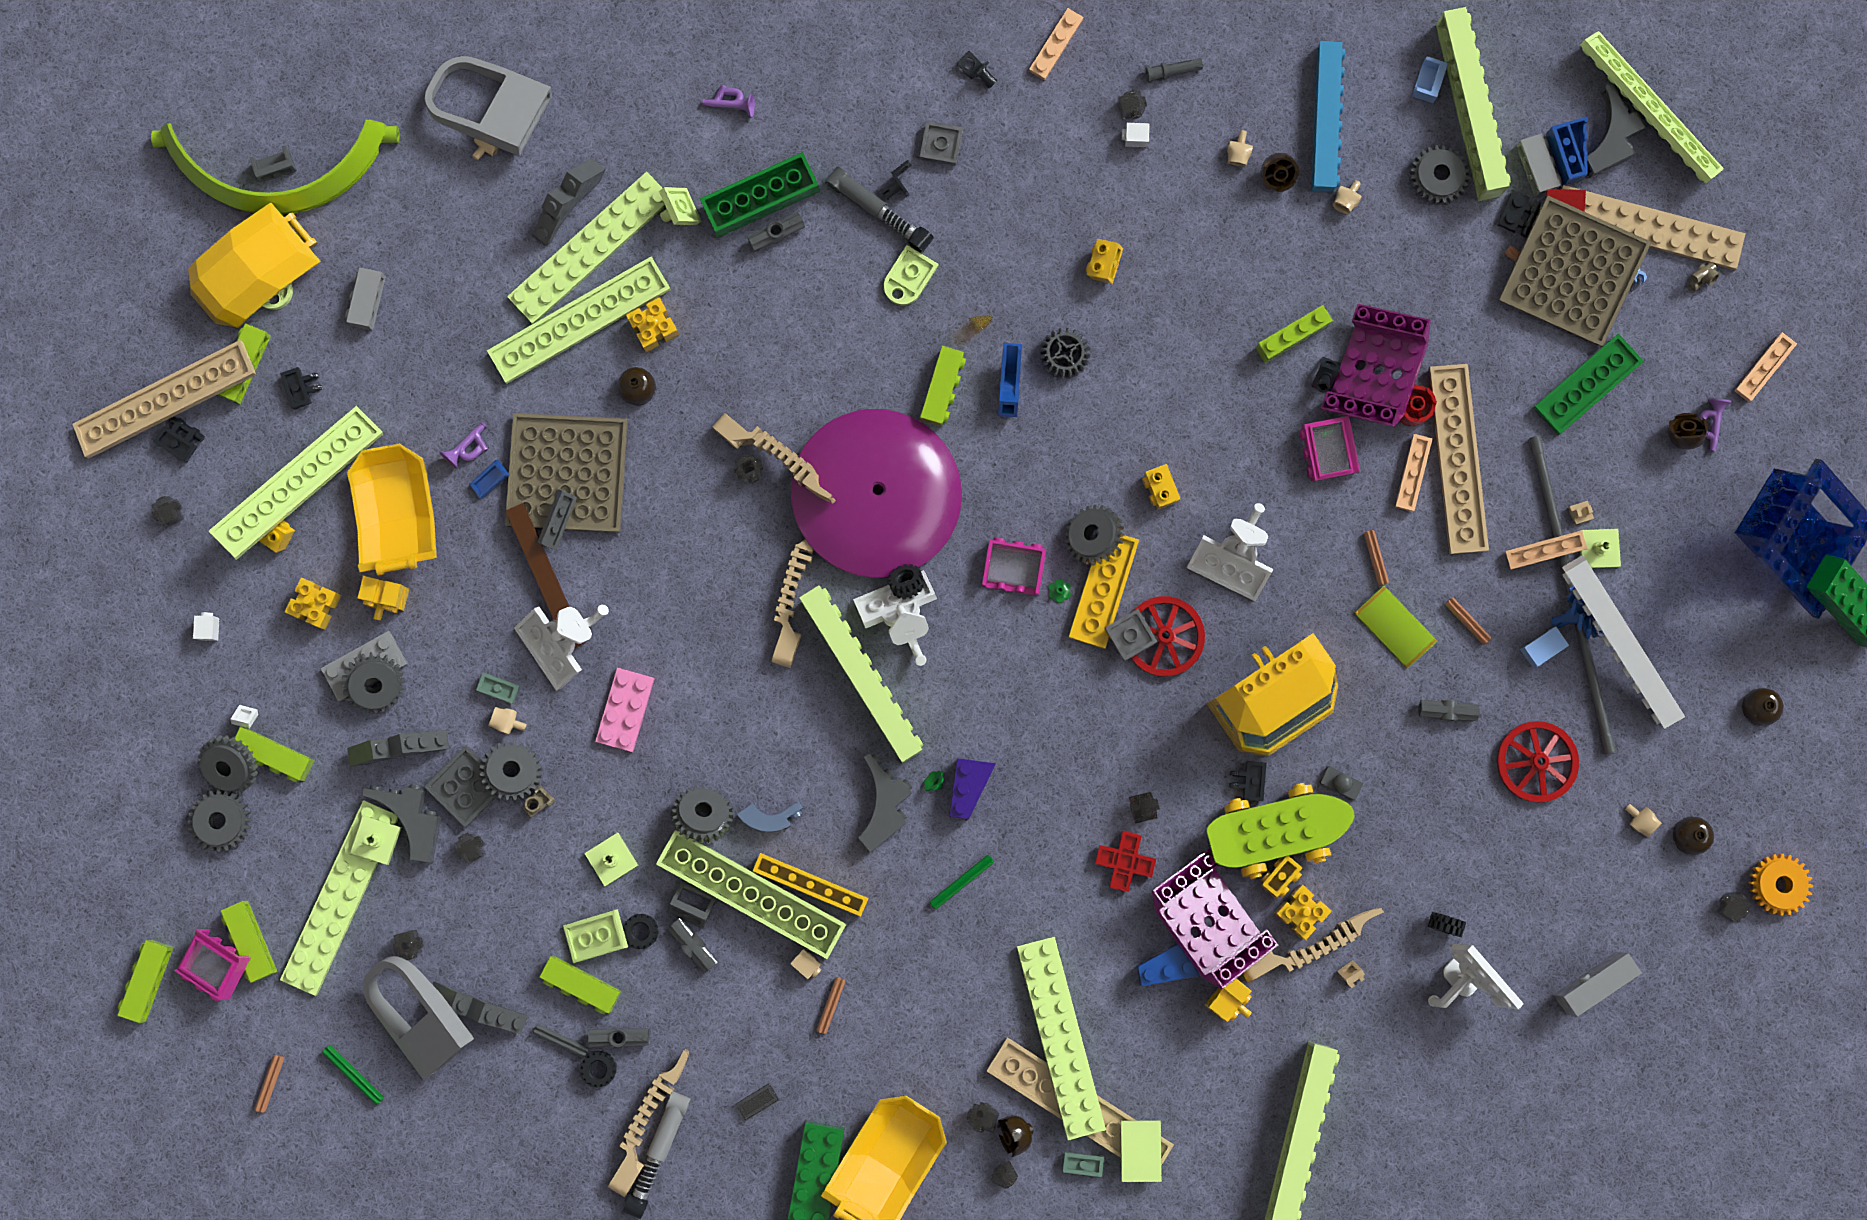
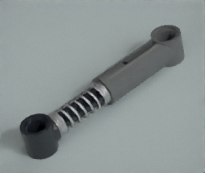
[825,166,934,253]

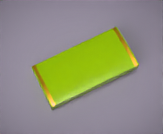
[1354,586,1437,668]

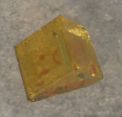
[969,314,993,332]

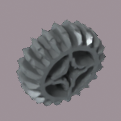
[1039,328,1091,379]

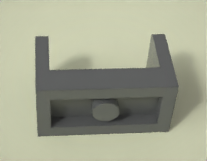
[249,145,297,183]

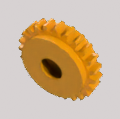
[1748,854,1813,916]

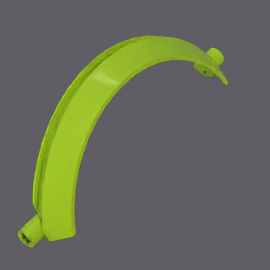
[151,120,400,215]

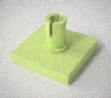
[659,187,702,225]
[1580,529,1621,568]
[350,816,401,865]
[585,833,639,886]

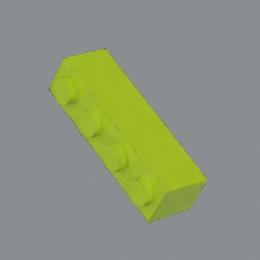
[1256,305,1333,364]
[217,323,271,404]
[920,346,966,427]
[235,727,315,783]
[221,901,277,983]
[117,940,174,1023]
[540,955,622,1015]

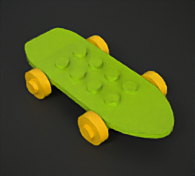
[1207,783,1355,879]

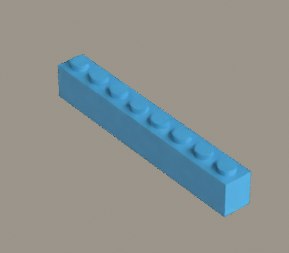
[1311,41,1345,193]

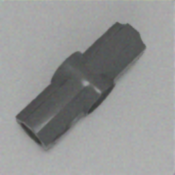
[747,212,805,252]
[1418,700,1480,722]
[668,918,718,973]
[588,1028,649,1047]

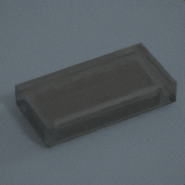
[736,1082,780,1121]

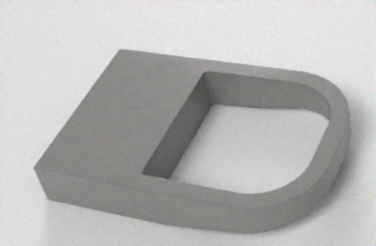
[425,56,552,156]
[363,956,474,1080]

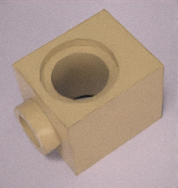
[791,949,821,979]

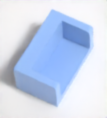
[1412,56,1448,103]
[1520,626,1569,668]

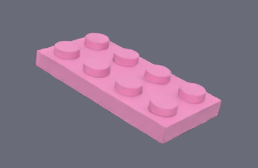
[595,668,655,752]

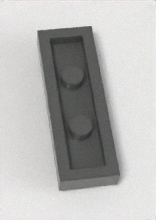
[537,489,577,550]

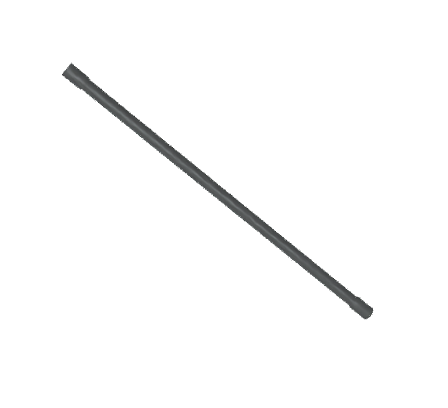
[1529,436,1616,754]

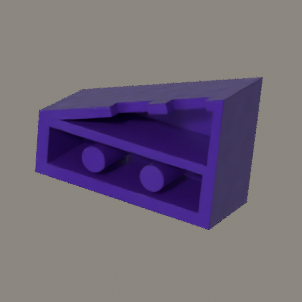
[950,758,996,819]

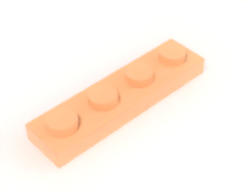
[1029,8,1084,81]
[1734,332,1797,402]
[1395,434,1432,512]
[1506,530,1587,570]

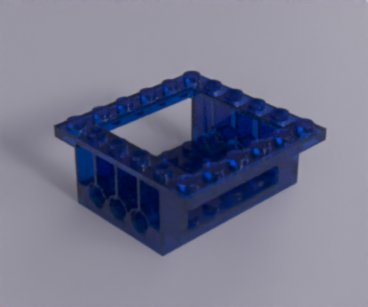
[1734,458,1867,619]

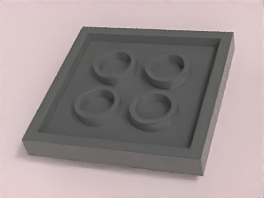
[424,745,498,828]

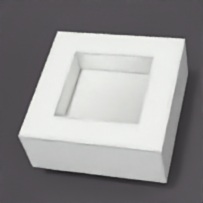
[231,705,258,729]

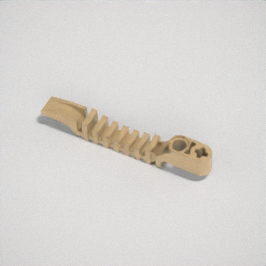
[712,413,836,504]
[772,539,814,668]
[1242,908,1384,982]
[608,1049,690,1198]

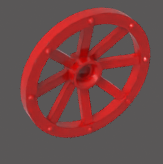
[1131,596,1205,677]
[1497,721,1579,802]

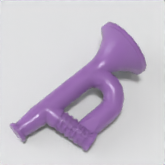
[702,85,755,117]
[1699,398,1731,451]
[439,422,488,468]

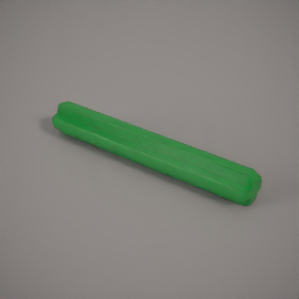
[930,855,994,909]
[322,1045,384,1105]

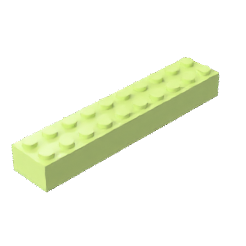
[1436,7,1511,201]
[799,586,923,764]
[656,830,847,959]
[1265,1041,1339,1220]

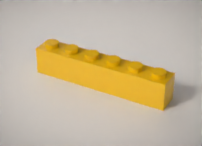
[753,853,869,917]

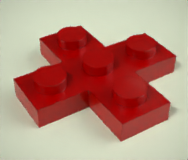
[1095,831,1156,892]

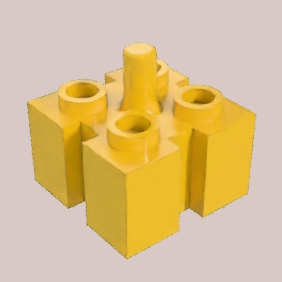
[626,297,679,352]
[358,576,409,621]
[285,577,342,630]
[1274,884,1332,940]
[1205,978,1252,1022]

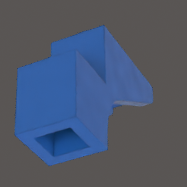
[998,343,1022,417]

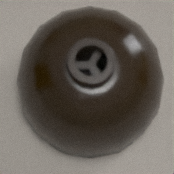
[1261,153,1300,192]
[618,367,656,406]
[1668,413,1708,450]
[1742,688,1784,726]
[1673,816,1714,855]
[997,1115,1033,1157]

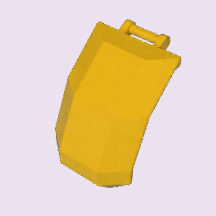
[188,203,321,328]
[347,443,437,576]
[821,1096,947,1220]

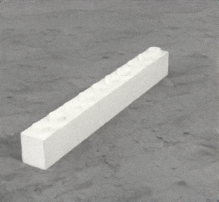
[1562,555,1685,729]

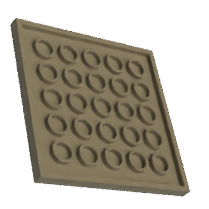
[1498,196,1652,347]
[505,413,628,533]

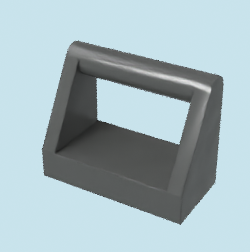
[668,880,717,928]

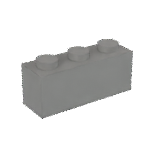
[1516,133,1561,197]
[345,267,386,331]

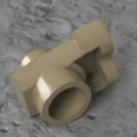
[1688,262,1720,292]
[521,785,555,818]

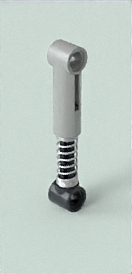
[622,1091,691,1220]

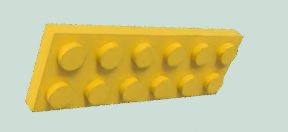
[1068,535,1139,649]

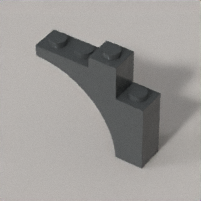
[1587,83,1645,179]
[533,158,606,245]
[347,730,450,767]
[858,753,913,853]
[362,784,441,863]
[432,981,528,1034]

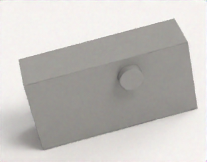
[1553,952,1642,1017]

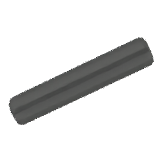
[533,1025,589,1057]

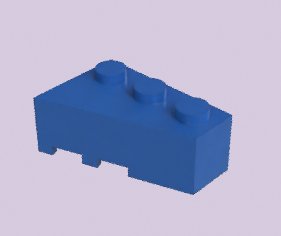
[1546,117,1587,185]
[1136,943,1200,986]

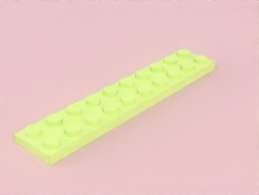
[1580,31,1724,183]
[507,172,666,324]
[487,257,671,384]
[209,406,383,560]
[280,800,399,996]
[1017,937,1106,1140]

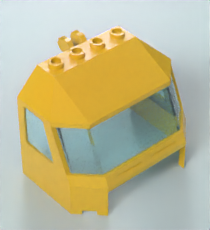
[1206,633,1338,757]

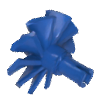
[1551,586,1603,639]

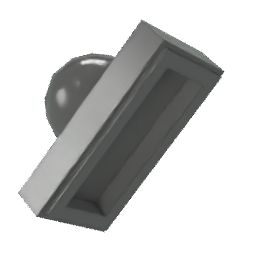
[1320,766,1364,801]

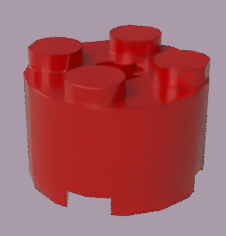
[1400,385,1437,426]

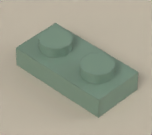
[476,672,520,704]
[1062,1152,1104,1177]

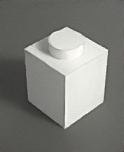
[1122,123,1149,147]
[193,612,219,641]

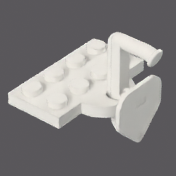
[1187,503,1273,602]
[853,570,937,666]
[514,605,609,691]
[1428,944,1524,1009]

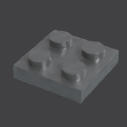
[920,121,963,165]
[1104,609,1158,661]

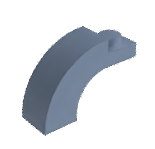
[737,801,804,832]

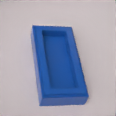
[469,460,510,499]

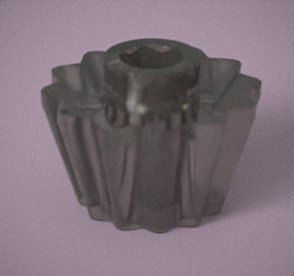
[991,1161,1018,1189]

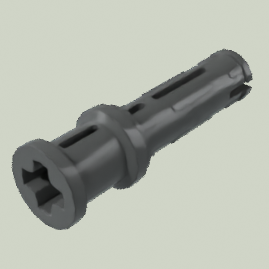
[1145,58,1203,83]

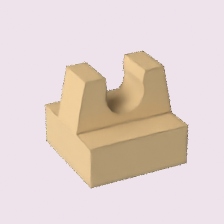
[1568,501,1594,525]
[1337,960,1365,988]

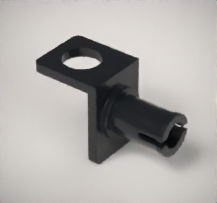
[957,51,997,88]
[880,160,912,200]
[1312,357,1340,393]

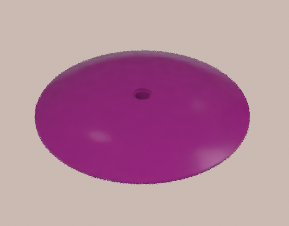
[791,409,962,578]

